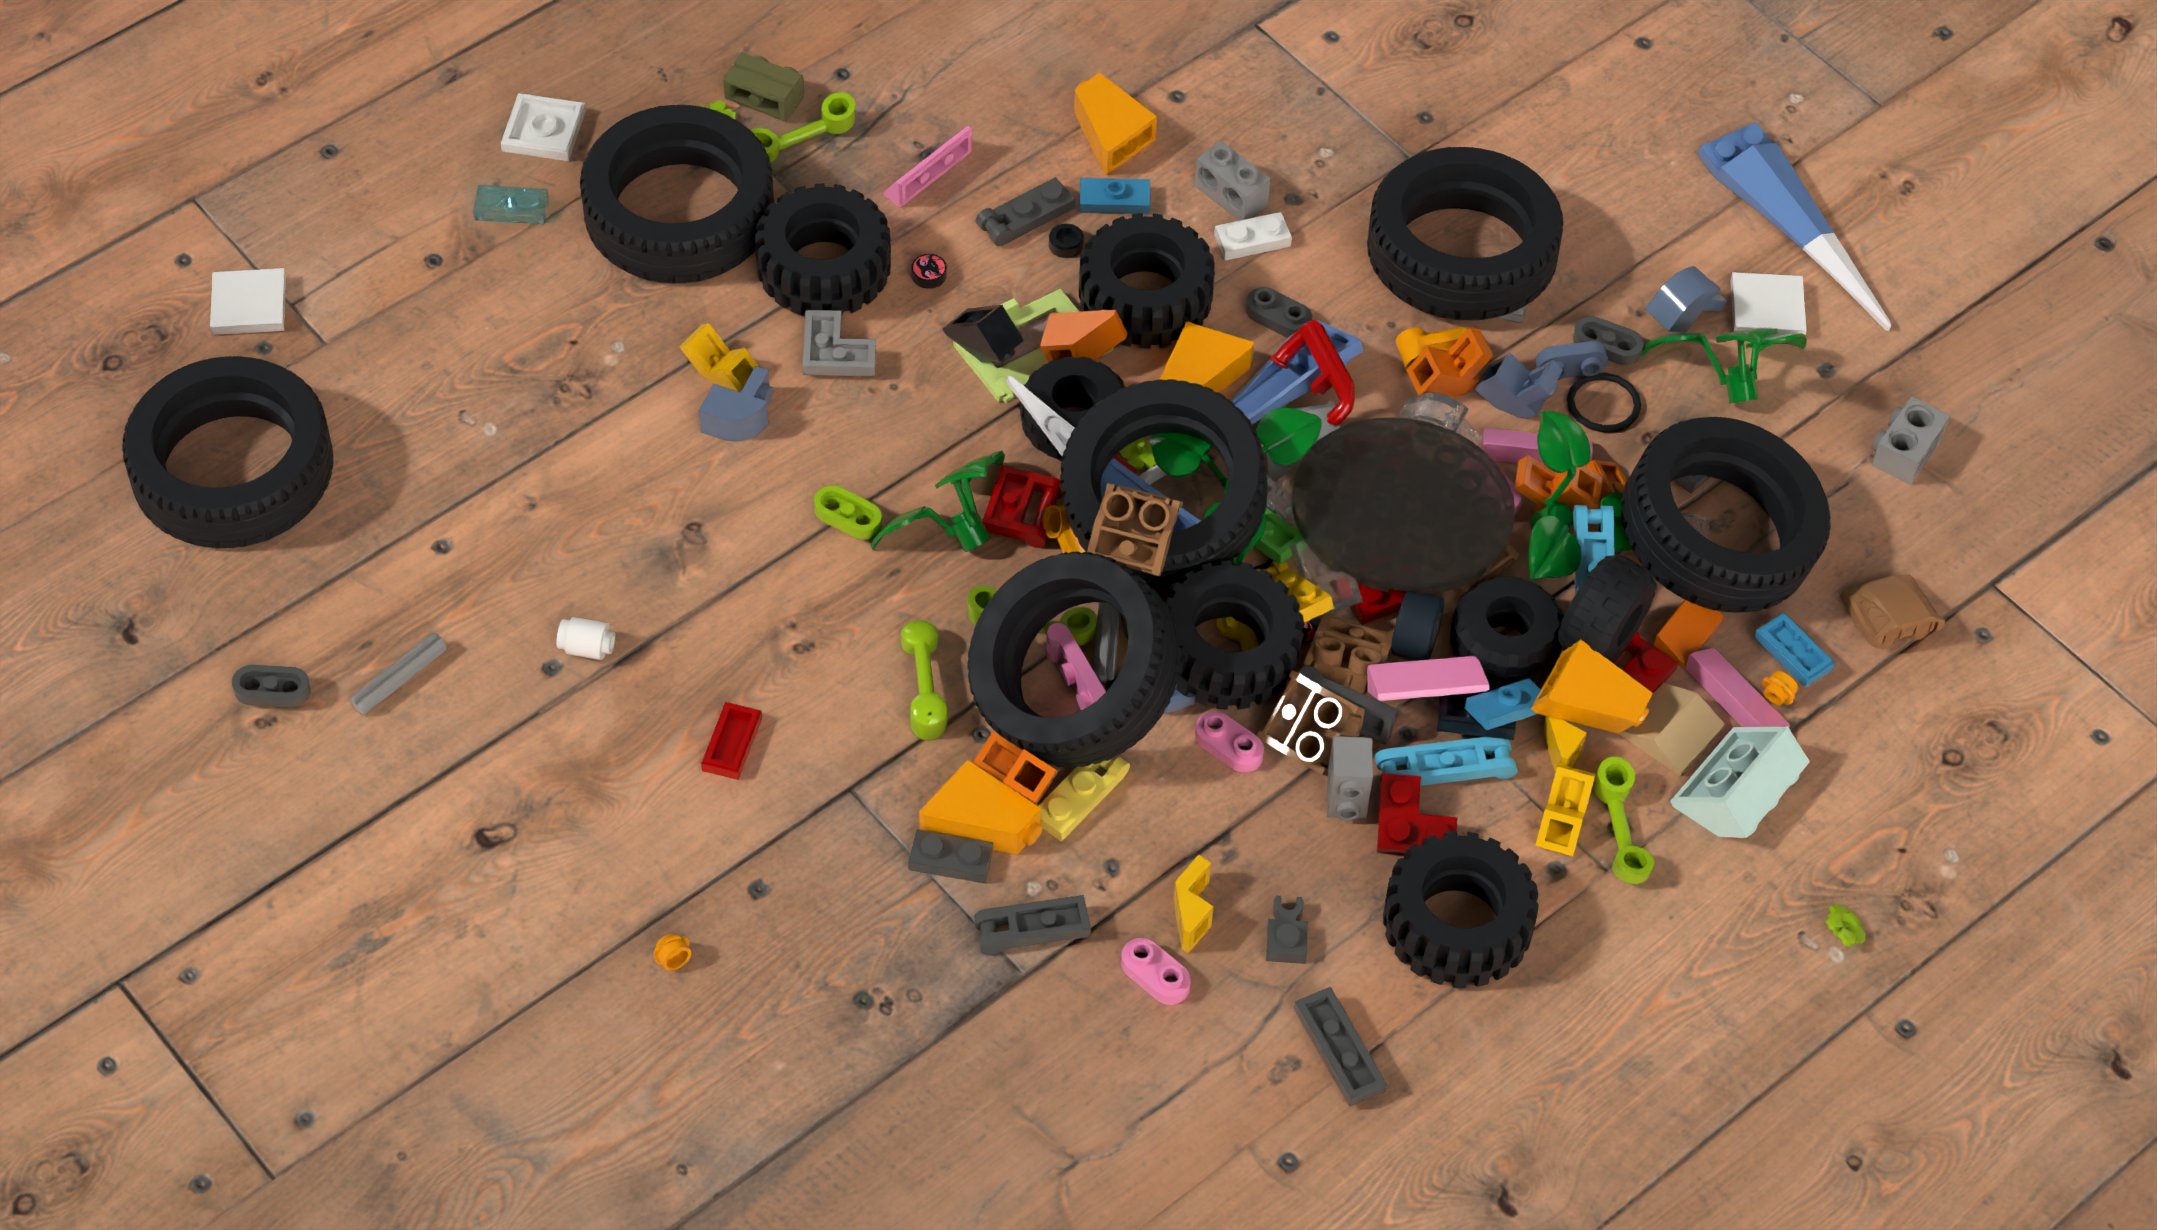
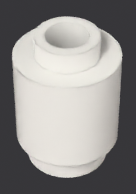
[556,617,615,660]

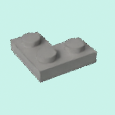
[802,310,876,376]

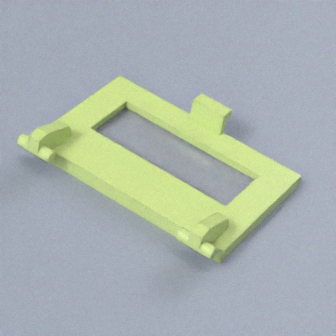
[953,289,1114,404]

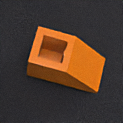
[1040,310,1127,362]

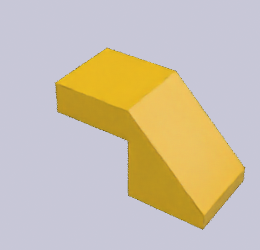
[679,323,759,392]
[1542,716,1587,772]
[1535,764,1596,856]
[1174,855,1214,953]

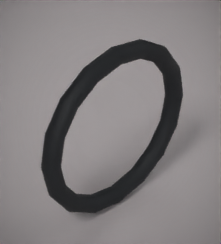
[1567,372,1641,432]

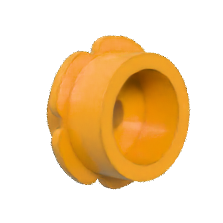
[1762,671,1798,706]
[653,934,691,971]

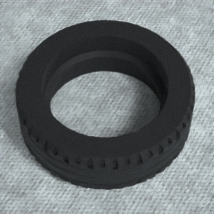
[580,105,774,284]
[1367,147,1564,321]
[122,356,334,548]
[1060,379,1268,586]
[1621,417,1831,613]
[967,552,1181,767]

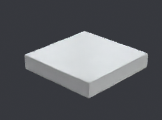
[501,93,586,161]
[210,268,286,335]
[1730,272,1807,336]

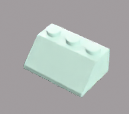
[1670,726,1810,838]

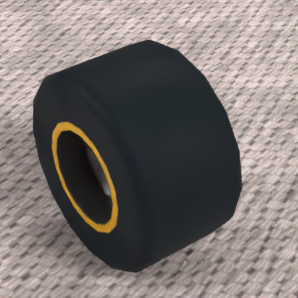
[1391,589,1444,661]

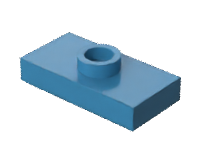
[1080,178,1150,214]
[1754,612,1835,688]
[1465,678,1541,730]

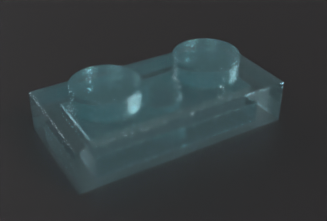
[473,185,549,225]

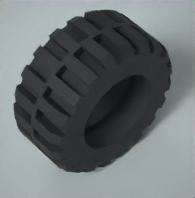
[755,183,891,316]
[1079,213,1215,349]
[1163,561,1304,710]
[1383,831,1539,988]

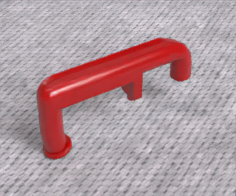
[1270,320,1355,426]

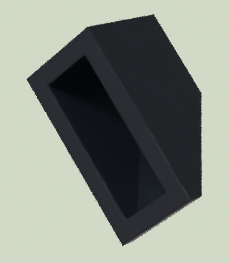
[942,305,1024,363]

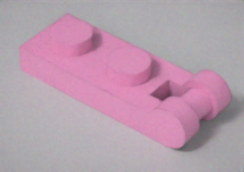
[1046,623,1106,710]

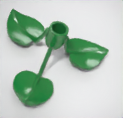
[1641,328,1807,404]
[1149,408,1322,566]
[1529,411,1632,580]
[871,450,1005,552]

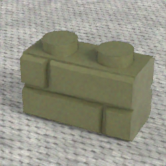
[724,52,804,122]

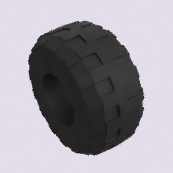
[1020,356,1125,460]
[1558,555,1657,663]
[1450,576,1564,684]

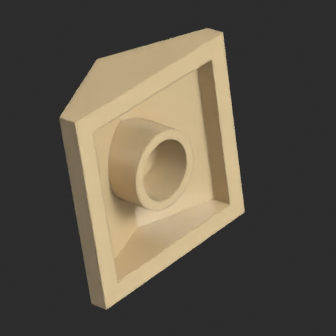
[1619,683,1726,776]

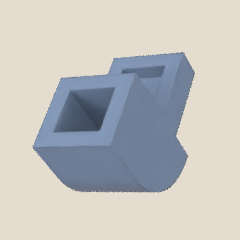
[1645,266,1727,333]
[1475,353,1563,418]
[699,366,773,441]

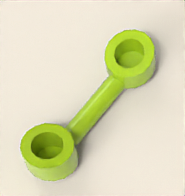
[751,92,856,162]
[967,585,1097,646]
[901,620,948,741]
[1593,756,1655,884]

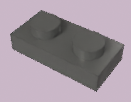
[908,829,993,884]

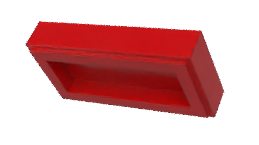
[701,702,762,780]

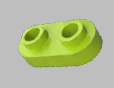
[814,485,882,540]

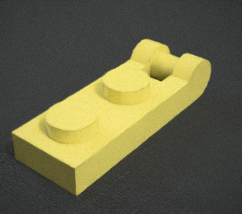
[1039,757,1130,842]

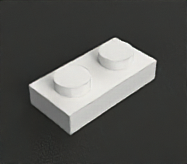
[1214,212,1292,261]

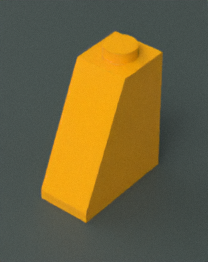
[1074,72,1157,175]
[1160,322,1254,393]
[1531,639,1653,734]
[919,760,1043,855]

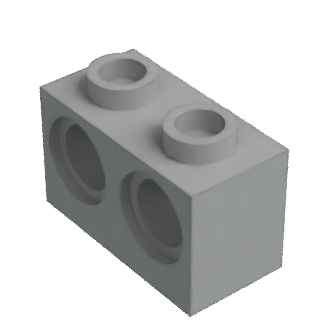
[1194,141,1271,221]
[1872,396,1950,485]
[1327,736,1373,821]

